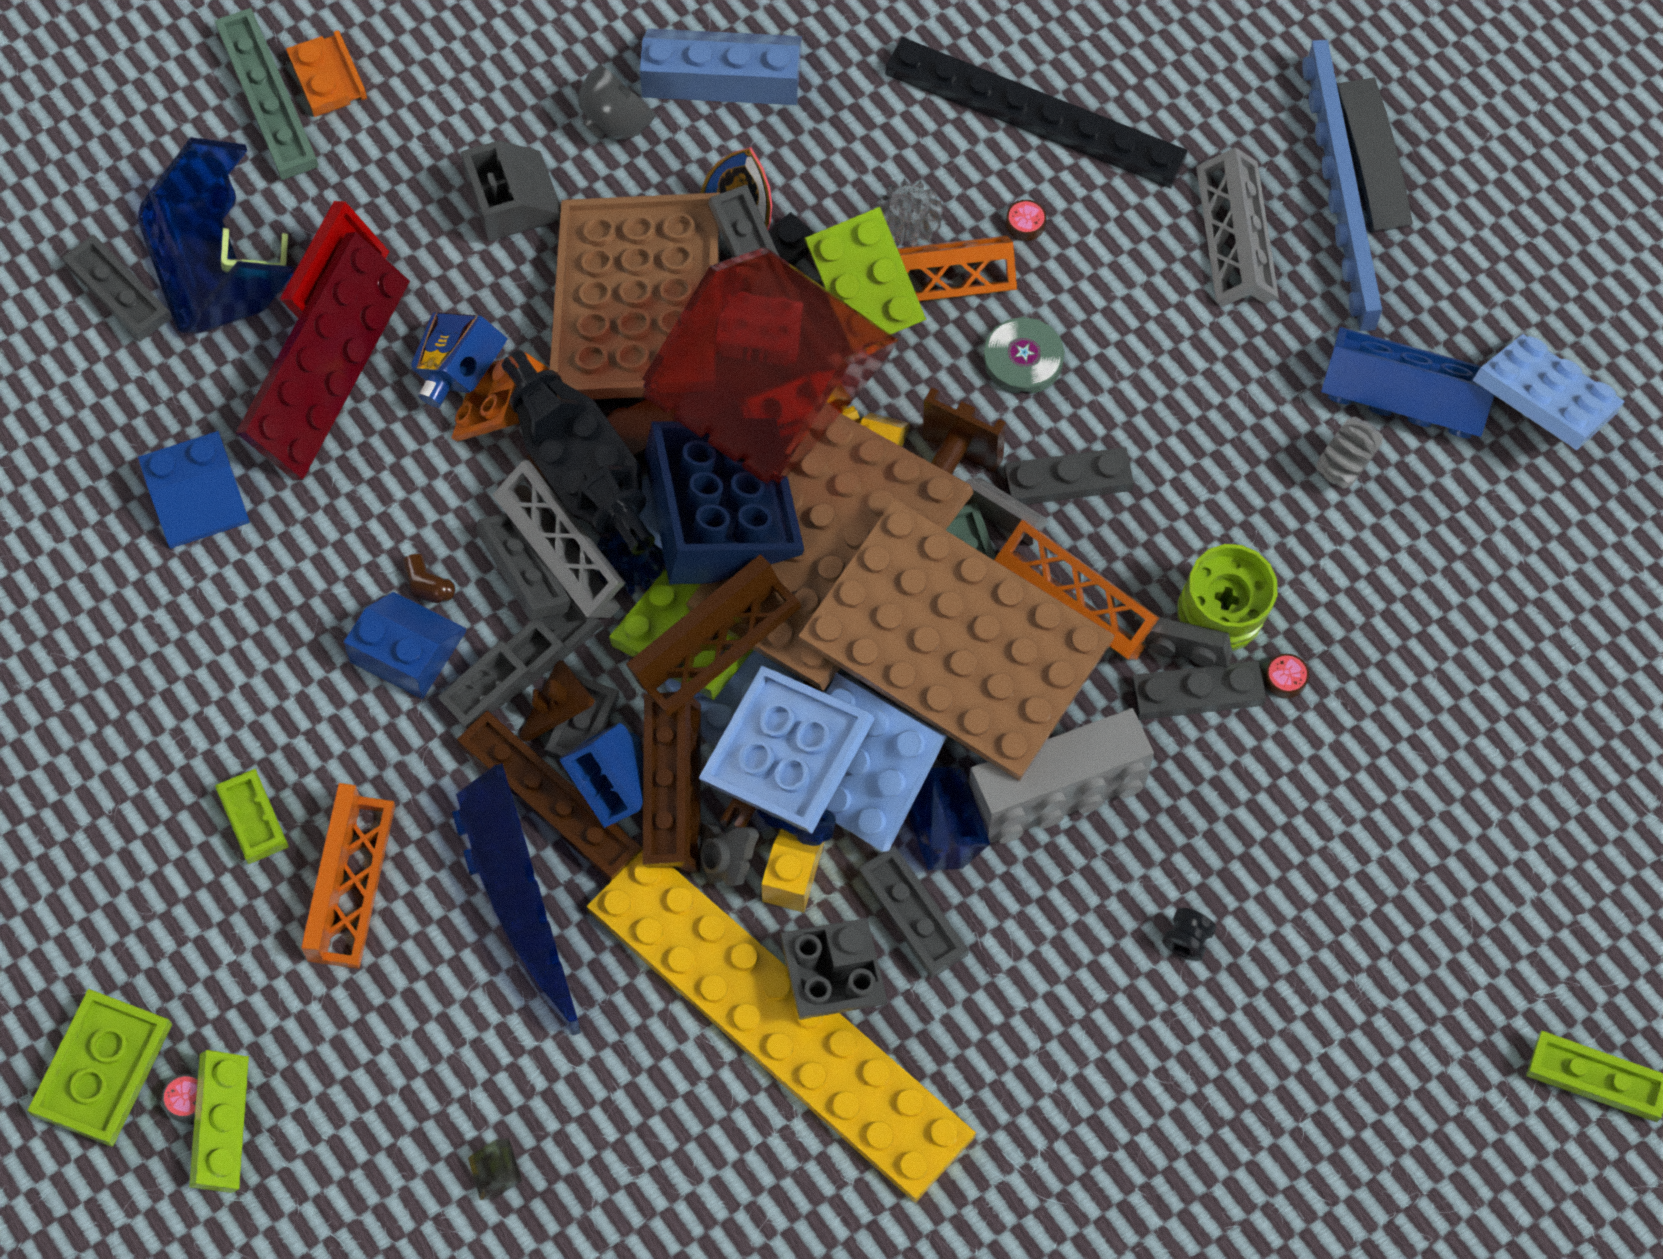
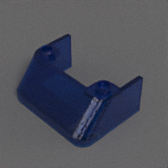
[138,137,294,334]

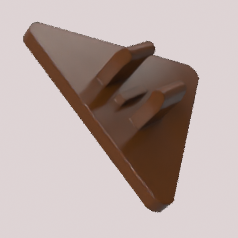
[519,660,595,743]

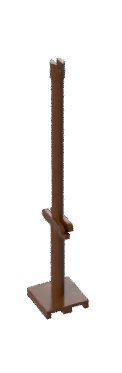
[719,387,1006,829]

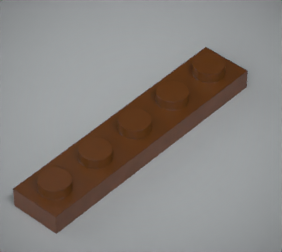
[457,710,642,882]

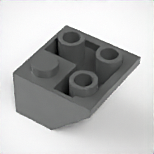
[780,918,888,1020]

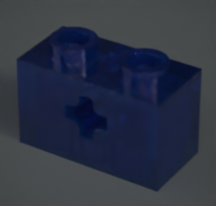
[908,767,991,870]

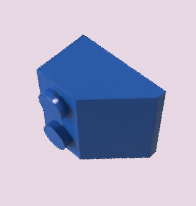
[138,431,250,549]
[343,592,466,699]

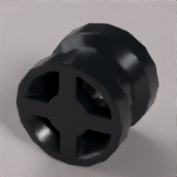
[1162,908,1217,961]

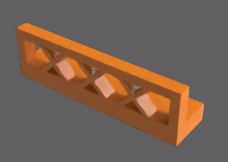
[897,236,1017,301]
[994,520,1159,660]
[301,783,395,969]

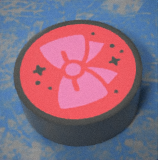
[162,1074,198,1122]

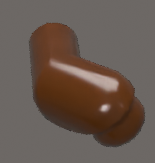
[403,554,455,603]

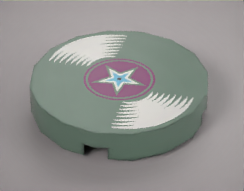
[983,317,1065,394]

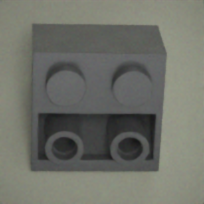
[461,140,561,242]

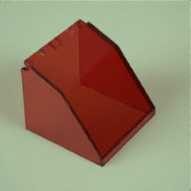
[642,247,899,484]

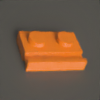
[286,30,367,117]

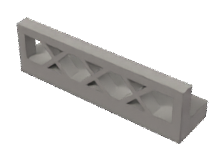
[1196,147,1279,307]
[492,460,625,618]

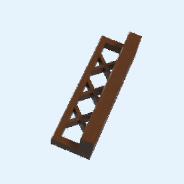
[626,554,802,717]
[643,692,701,873]

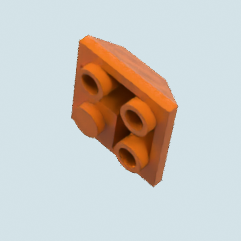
[451,352,550,442]

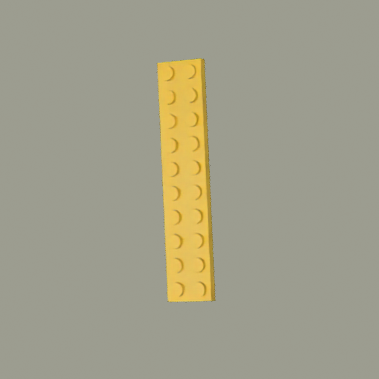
[587,850,976,1203]

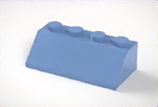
[640,28,802,105]

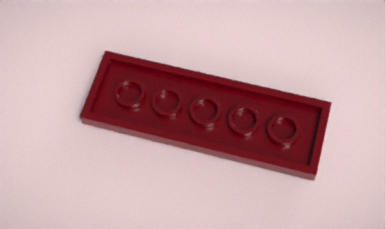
[235,232,410,480]

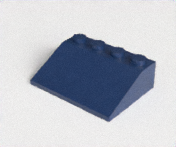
[644,421,804,584]

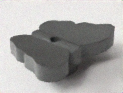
[700,824,759,886]

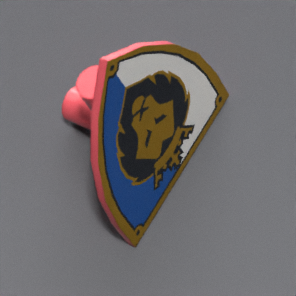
[700,147,773,230]

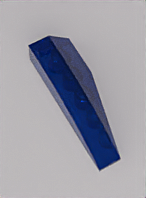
[452,763,581,1036]

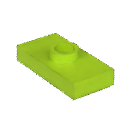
[215,769,289,865]

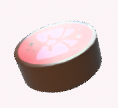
[1006,200,1046,241]
[1265,654,1309,698]

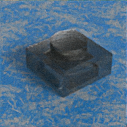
[468,1138,522,1200]

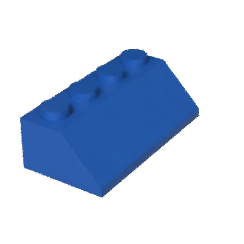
[1321,327,1495,438]

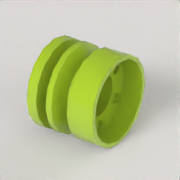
[1177,544,1278,651]

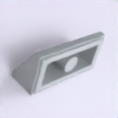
[965,478,1048,545]

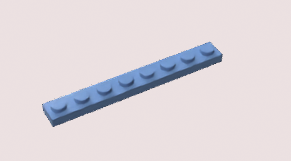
[1302,39,1382,331]

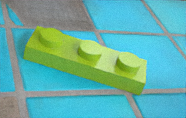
[1526,1030,1663,1123]
[189,1050,249,1193]

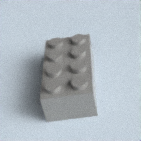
[967,708,1154,844]

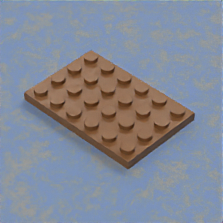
[550,192,721,399]
[686,411,973,691]
[798,498,1115,781]

